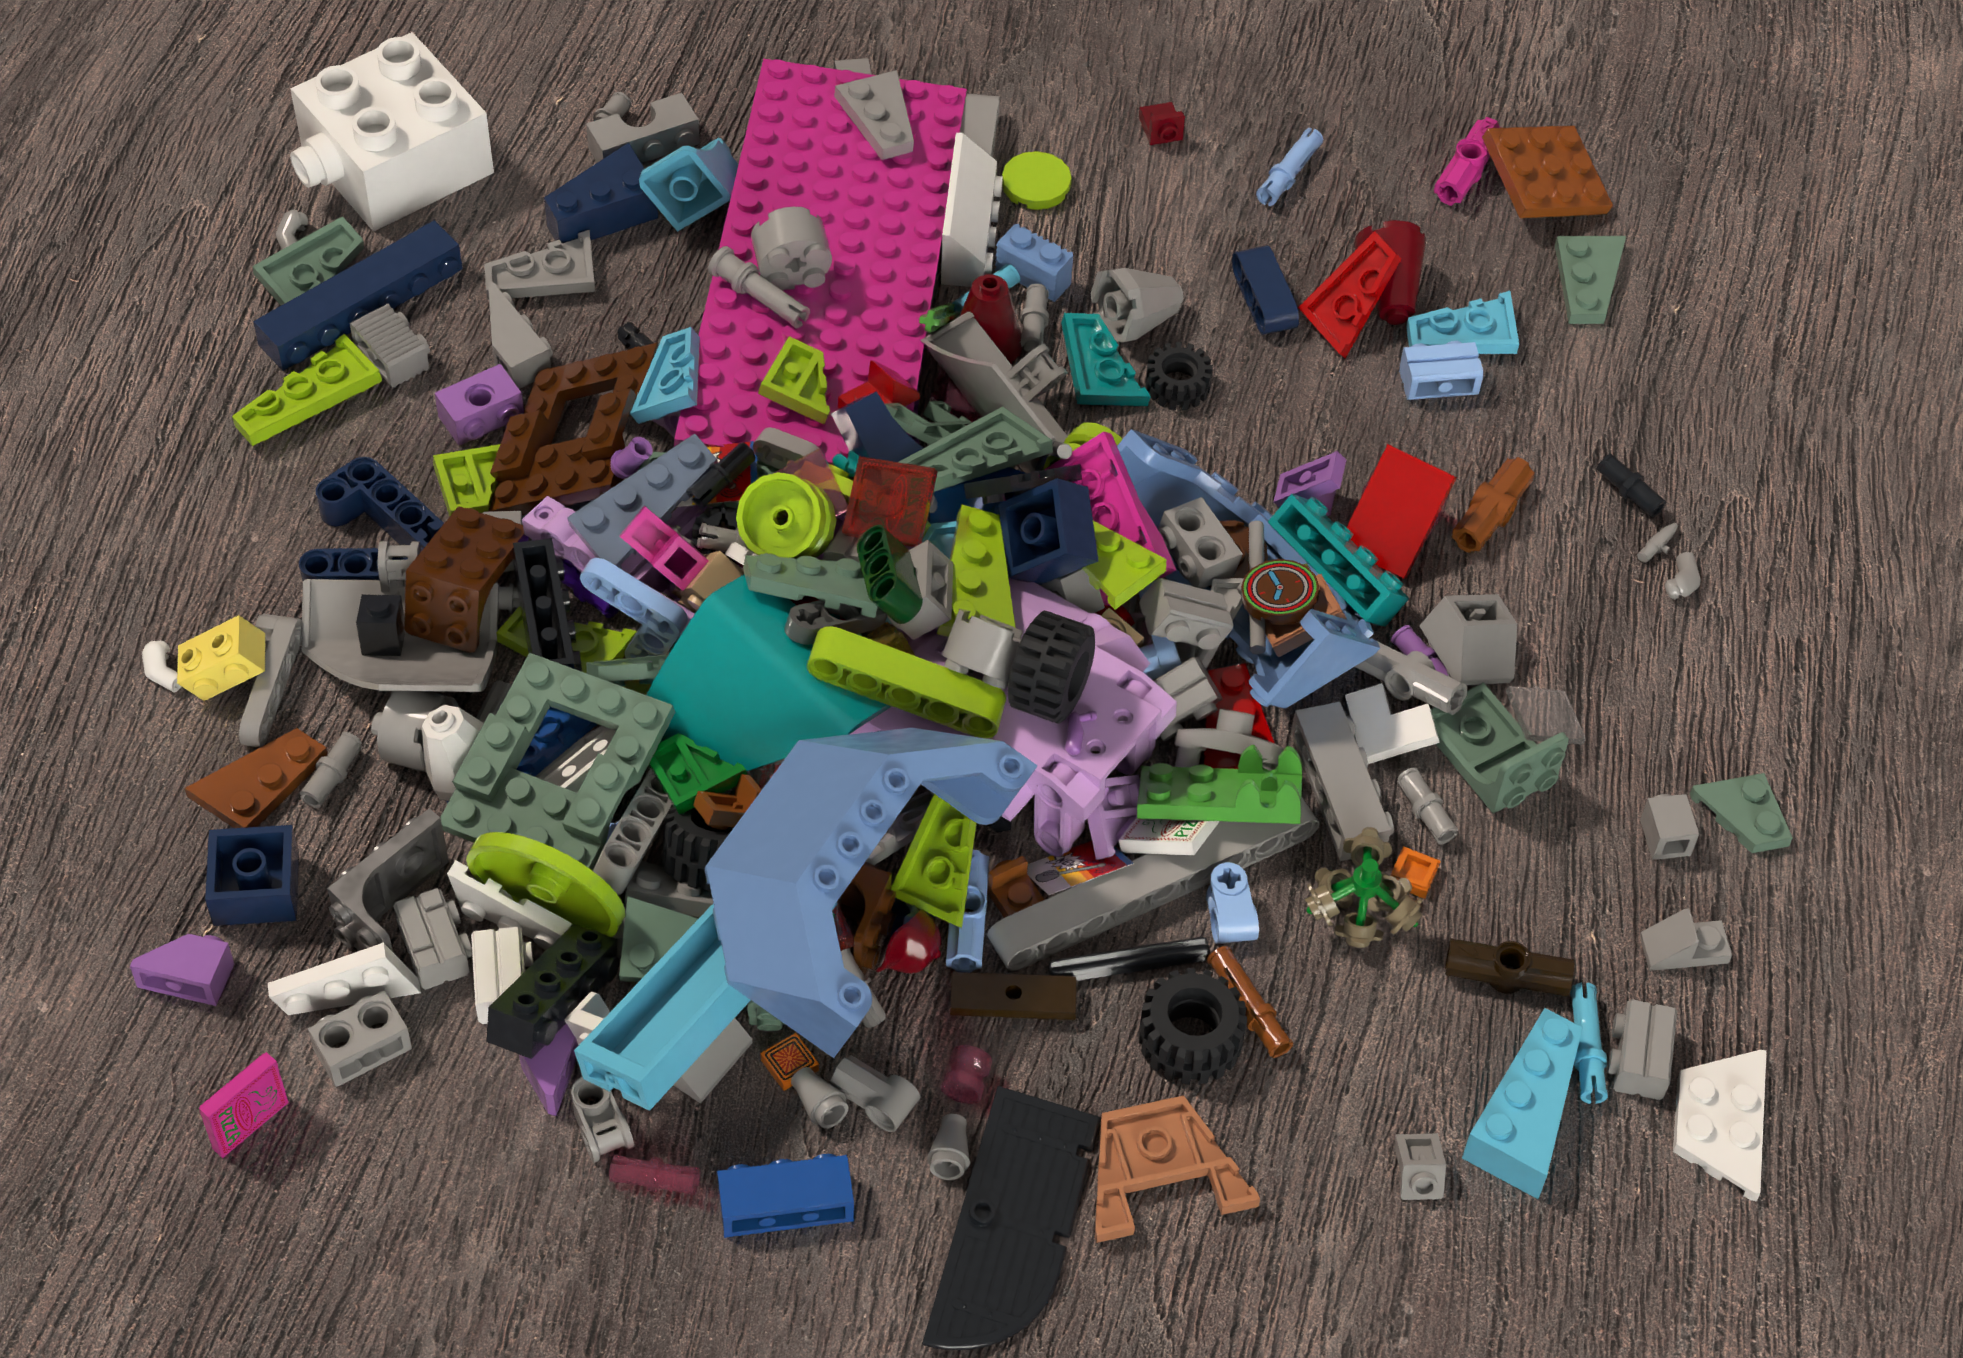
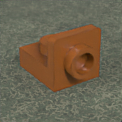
[987,856,1045,918]

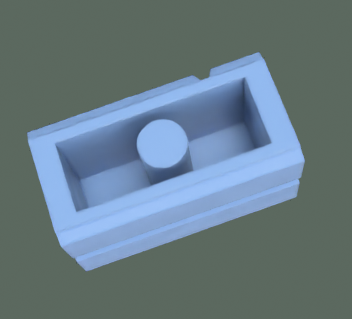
[1399,341,1483,400]

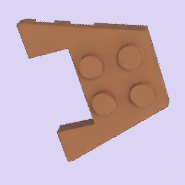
[1095,1095,1260,1243]

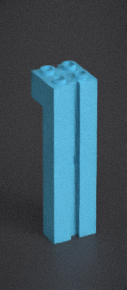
[574,902,837,1111]

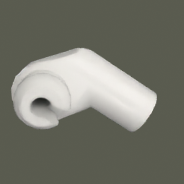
[142,640,182,692]

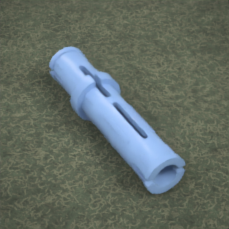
[1256,128,1324,206]

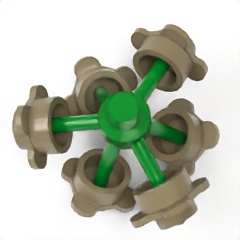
[1305,827,1423,948]

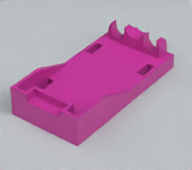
[1044,431,1176,606]

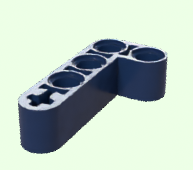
[316,457,444,548]

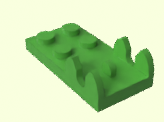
[1137,745,1302,824]

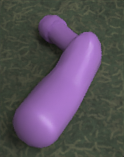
[1065,711,1097,755]

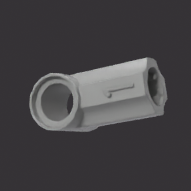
[830,1055,921,1132]

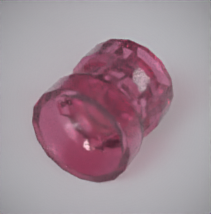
[941,1045,993,1104]

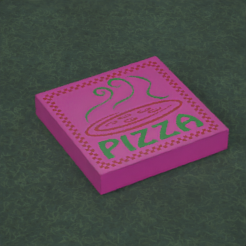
[199,1052,289,1158]

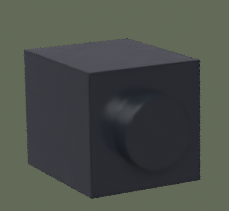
[356,594,406,656]

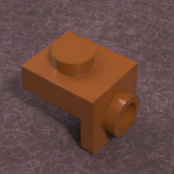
[693,774,762,830]

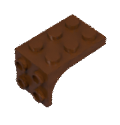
[404,506,529,653]
[832,862,896,976]

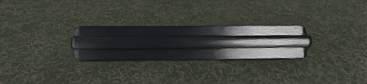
[1048,937,1210,981]

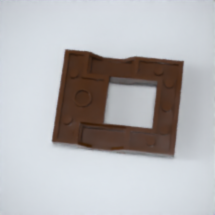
[488,343,659,515]

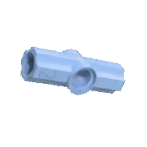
[946,850,989,973]

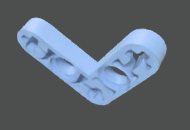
[580,558,688,659]

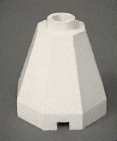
[422,705,484,801]

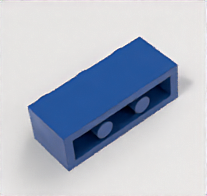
[717,1154,854,1238]

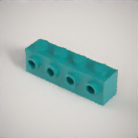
[1268,494,1410,627]

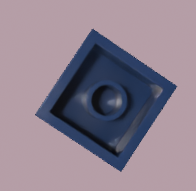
[999,478,1098,585]
[205,825,299,926]

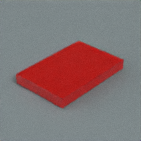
[1347,444,1457,579]

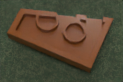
[185,728,328,828]

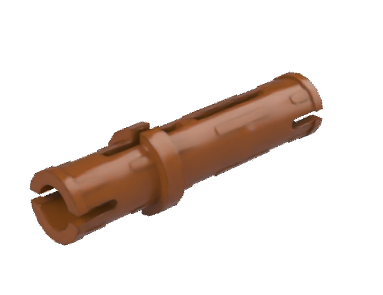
[1207,946,1293,1058]

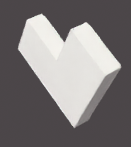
[1345,683,1440,764]

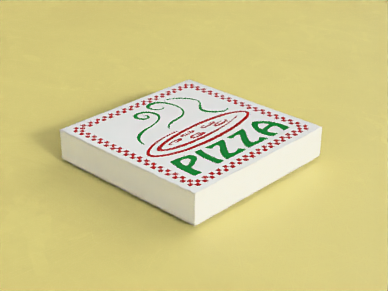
[1119,817,1220,855]

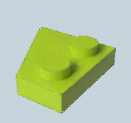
[433,444,500,517]

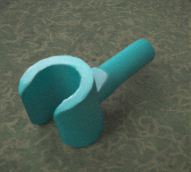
[832,450,864,477]

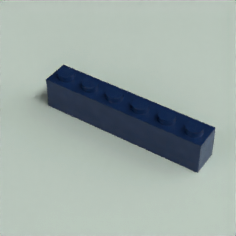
[253,220,463,371]

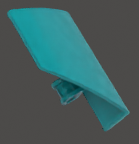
[646,574,892,771]

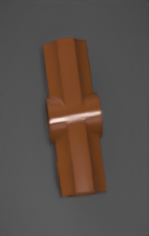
[1451,457,1535,553]

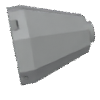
[1090,268,1183,342]

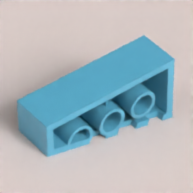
[1462,1008,1583,1199]

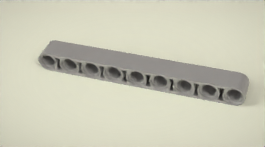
[987,797,1320,971]

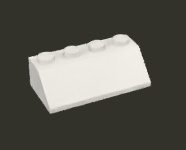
[941,133,1003,287]

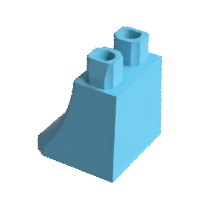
[639,138,739,232]

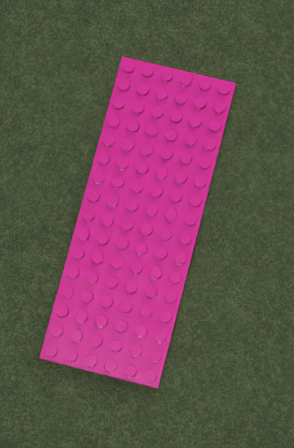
[674,58,967,478]

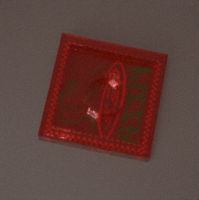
[842,456,938,547]

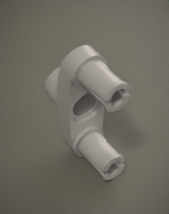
[1175,709,1285,770]

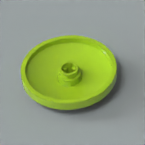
[466,832,625,937]

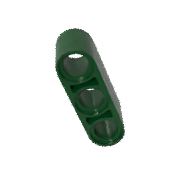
[857,525,923,624]

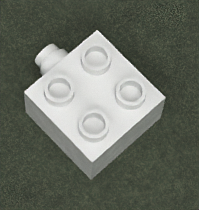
[290,32,494,232]

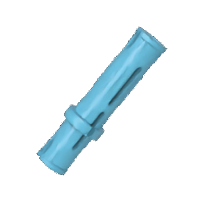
[1570,983,1608,1104]

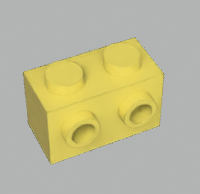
[177,615,265,701]

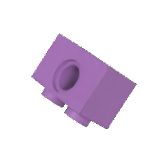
[435,364,524,446]

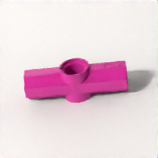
[1434,117,1501,206]

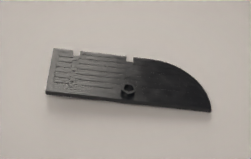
[922,1086,1101,1350]

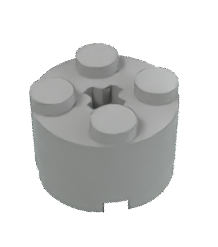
[751,207,832,291]
[942,609,1023,689]
[371,691,459,772]

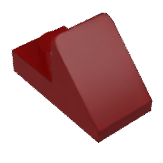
[837,360,920,409]

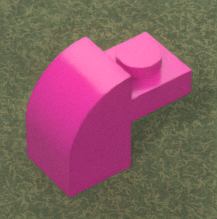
[619,506,708,591]

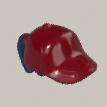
[875,898,941,974]

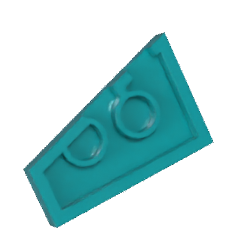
[1061,313,1151,406]

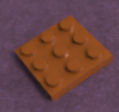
[1482,125,1613,218]

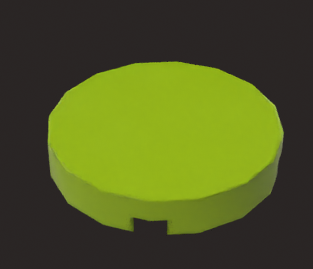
[1002,151,1071,210]

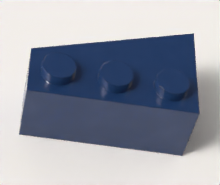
[544,143,658,243]

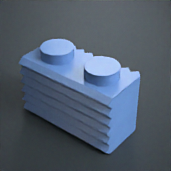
[995,224,1073,301]

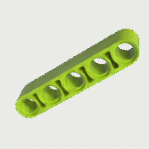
[807,626,1007,738]

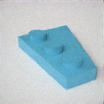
[1406,291,1519,354]
[630,327,700,424]

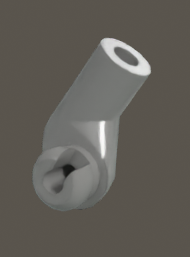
[275,209,308,249]
[1665,552,1701,599]

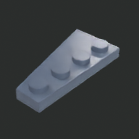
[567,434,718,569]

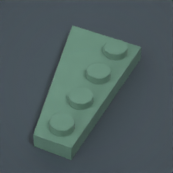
[882,406,1053,499]

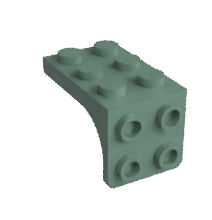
[1431,683,1569,814]

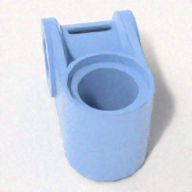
[1206,862,1259,944]

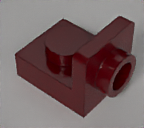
[1139,102,1185,145]

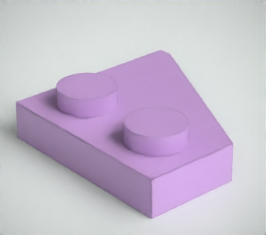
[1087,775,1140,860]

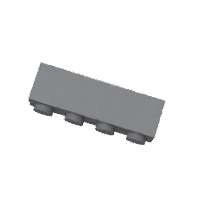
[1291,702,1394,861]

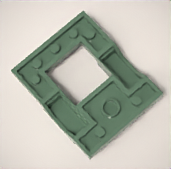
[440,653,675,871]

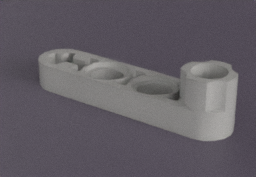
[239,613,302,748]

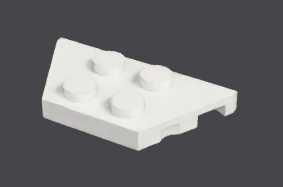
[1673,1050,1766,1201]

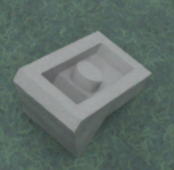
[1640,908,1732,971]

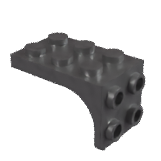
[327,808,449,952]

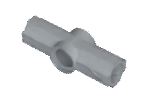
[1355,638,1467,715]

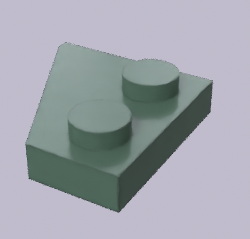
[1690,773,1793,853]

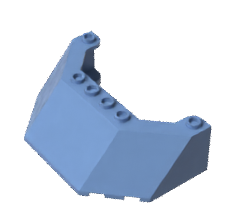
[1113,429,1380,709]
[704,727,1038,1058]

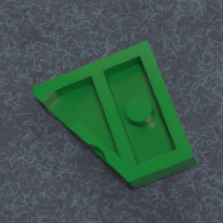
[649,733,748,814]

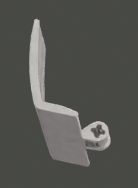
[920,312,1068,473]
[302,541,499,692]

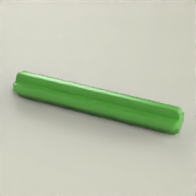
[919,303,960,332]

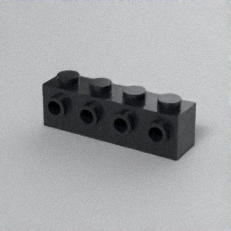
[513,538,582,672]
[486,924,620,1059]

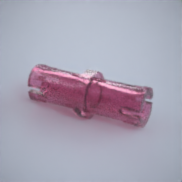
[609,1155,701,1195]

